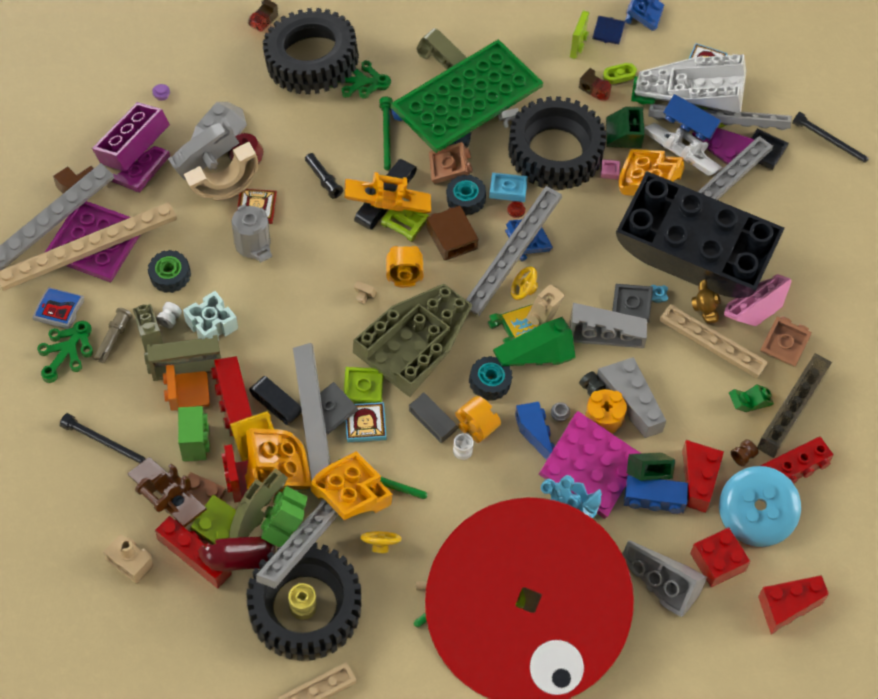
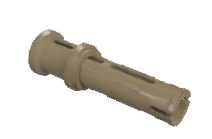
[94,307,132,363]

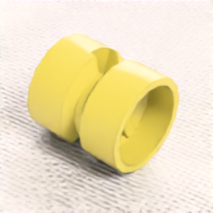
[288,583,317,620]

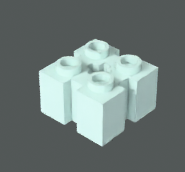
[183,291,238,341]

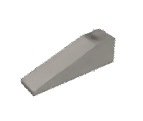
[622,540,707,617]

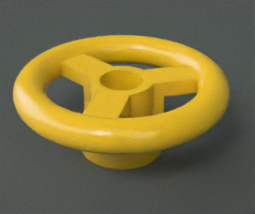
[511,266,538,300]
[361,531,402,553]

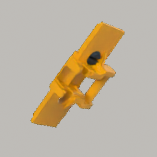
[344,172,431,213]

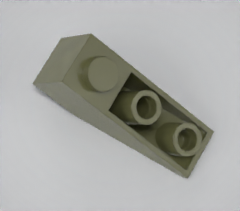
[133,304,163,353]

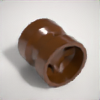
[730,439,759,466]

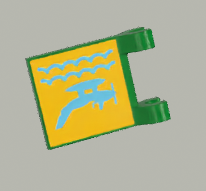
[488,304,538,343]

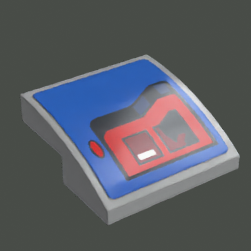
[33,287,84,329]

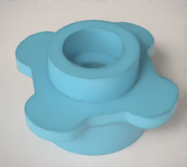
[651,285,668,303]

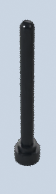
[792,111,868,163]
[60,413,146,463]

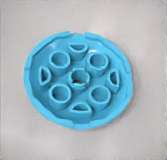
[719,466,801,547]

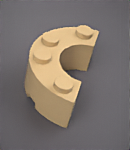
[184,142,258,200]

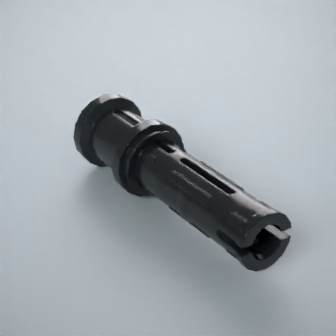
[304,153,344,199]

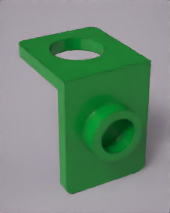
[631,76,655,105]

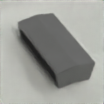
[409,392,459,443]

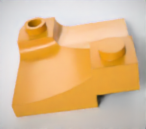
[619,149,685,196]
[245,428,312,491]
[311,451,393,520]

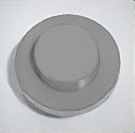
[551,402,570,421]

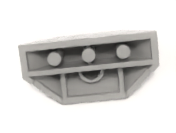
[191,102,247,139]

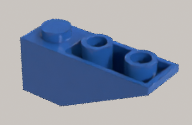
[515,402,555,460]

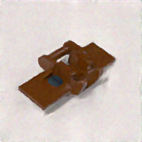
[127,457,207,528]

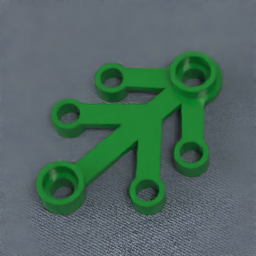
[329,60,391,99]
[37,321,93,383]

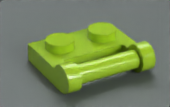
[381,209,429,242]

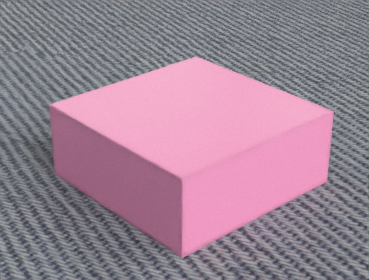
[601,160,620,179]

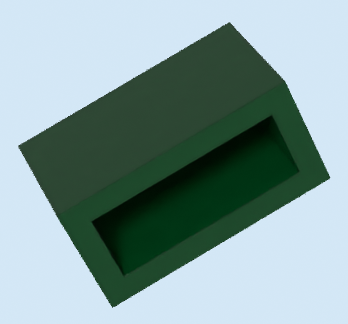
[626,452,676,481]

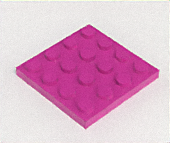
[538,411,640,519]

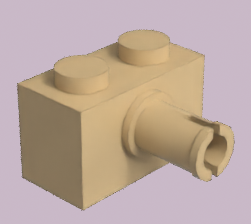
[103,534,153,584]

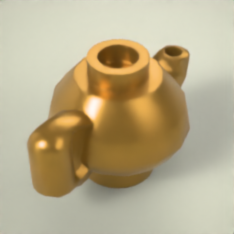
[691,279,721,324]

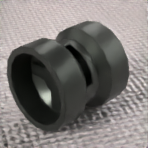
[579,371,606,396]

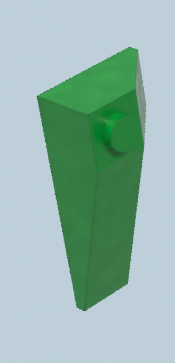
[493,317,576,366]

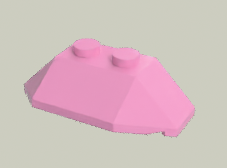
[724,274,792,326]

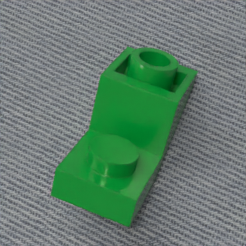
[729,384,774,412]

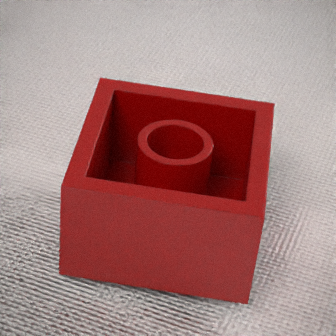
[690,527,751,588]

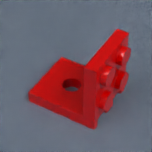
[221,444,282,503]

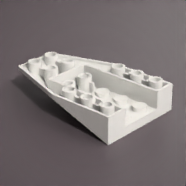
[635,54,746,113]

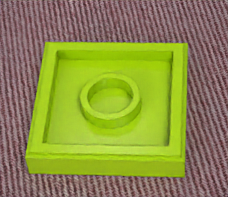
[344,367,384,404]

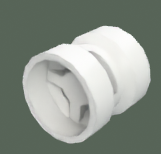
[156,302,182,329]
[453,433,474,460]

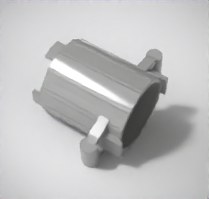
[231,204,272,263]

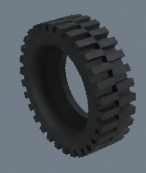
[263,8,359,94]
[508,96,606,190]
[246,542,362,661]

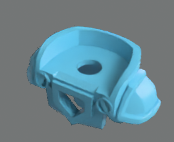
[541,475,602,518]

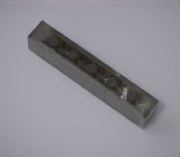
[757,353,832,458]

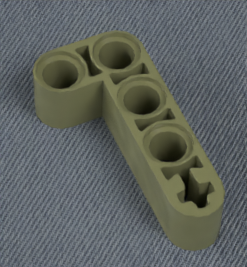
[416,28,467,70]

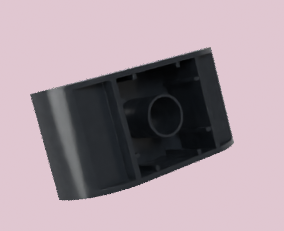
[616,171,785,298]

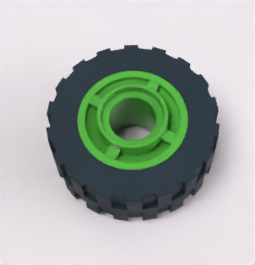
[148,250,191,293]

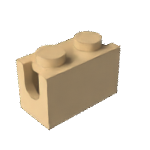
[526,284,565,327]

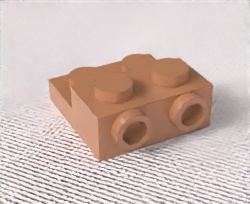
[429,142,473,184]
[760,316,812,367]

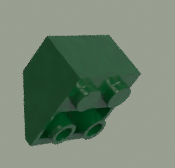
[606,106,644,148]

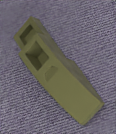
[229,468,288,538]

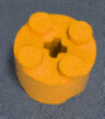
[386,246,424,288]
[585,389,627,434]
[455,396,501,444]

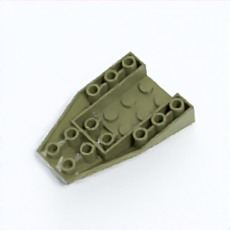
[353,284,472,397]

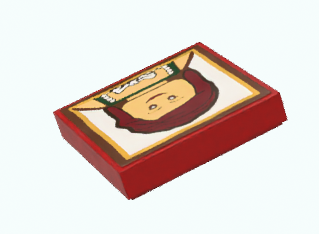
[237,189,277,224]

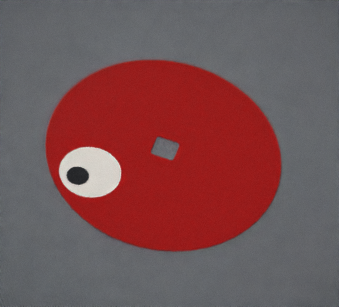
[425,497,634,699]

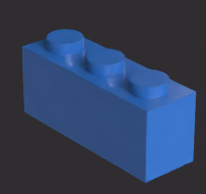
[663,94,721,141]
[624,475,688,514]

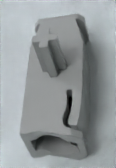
[168,118,239,180]

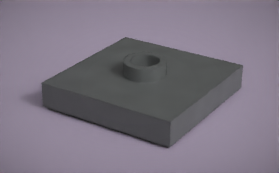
[612,284,653,323]
[320,382,358,434]

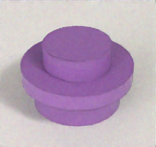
[152,84,170,101]

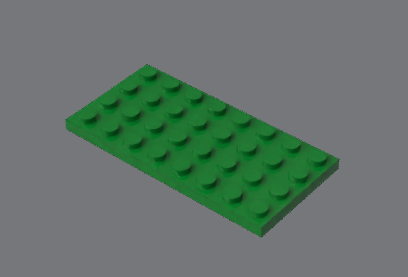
[391,39,544,153]

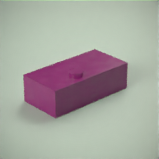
[92,102,170,172]

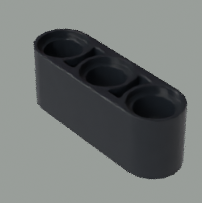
[249,376,302,425]

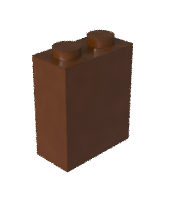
[426,206,479,261]

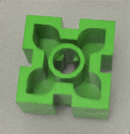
[261,486,307,547]

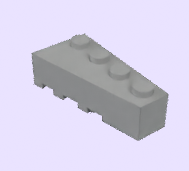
[569,303,647,348]
[597,357,666,438]

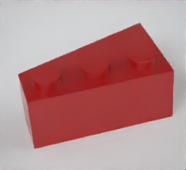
[682,440,724,513]
[758,575,829,635]

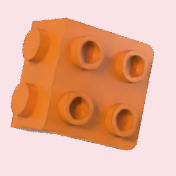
[163,364,210,411]

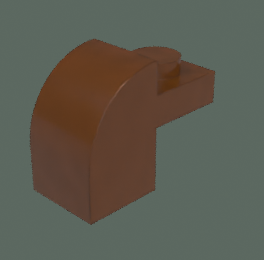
[53,166,94,194]

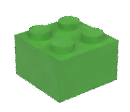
[178,406,210,461]

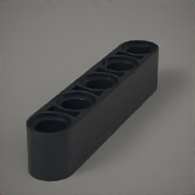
[354,158,417,230]

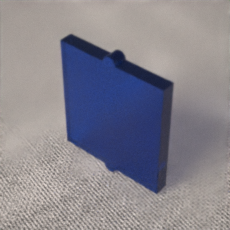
[592,15,625,45]

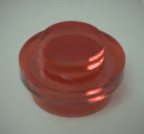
[507,201,525,218]

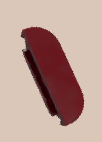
[198,536,276,571]

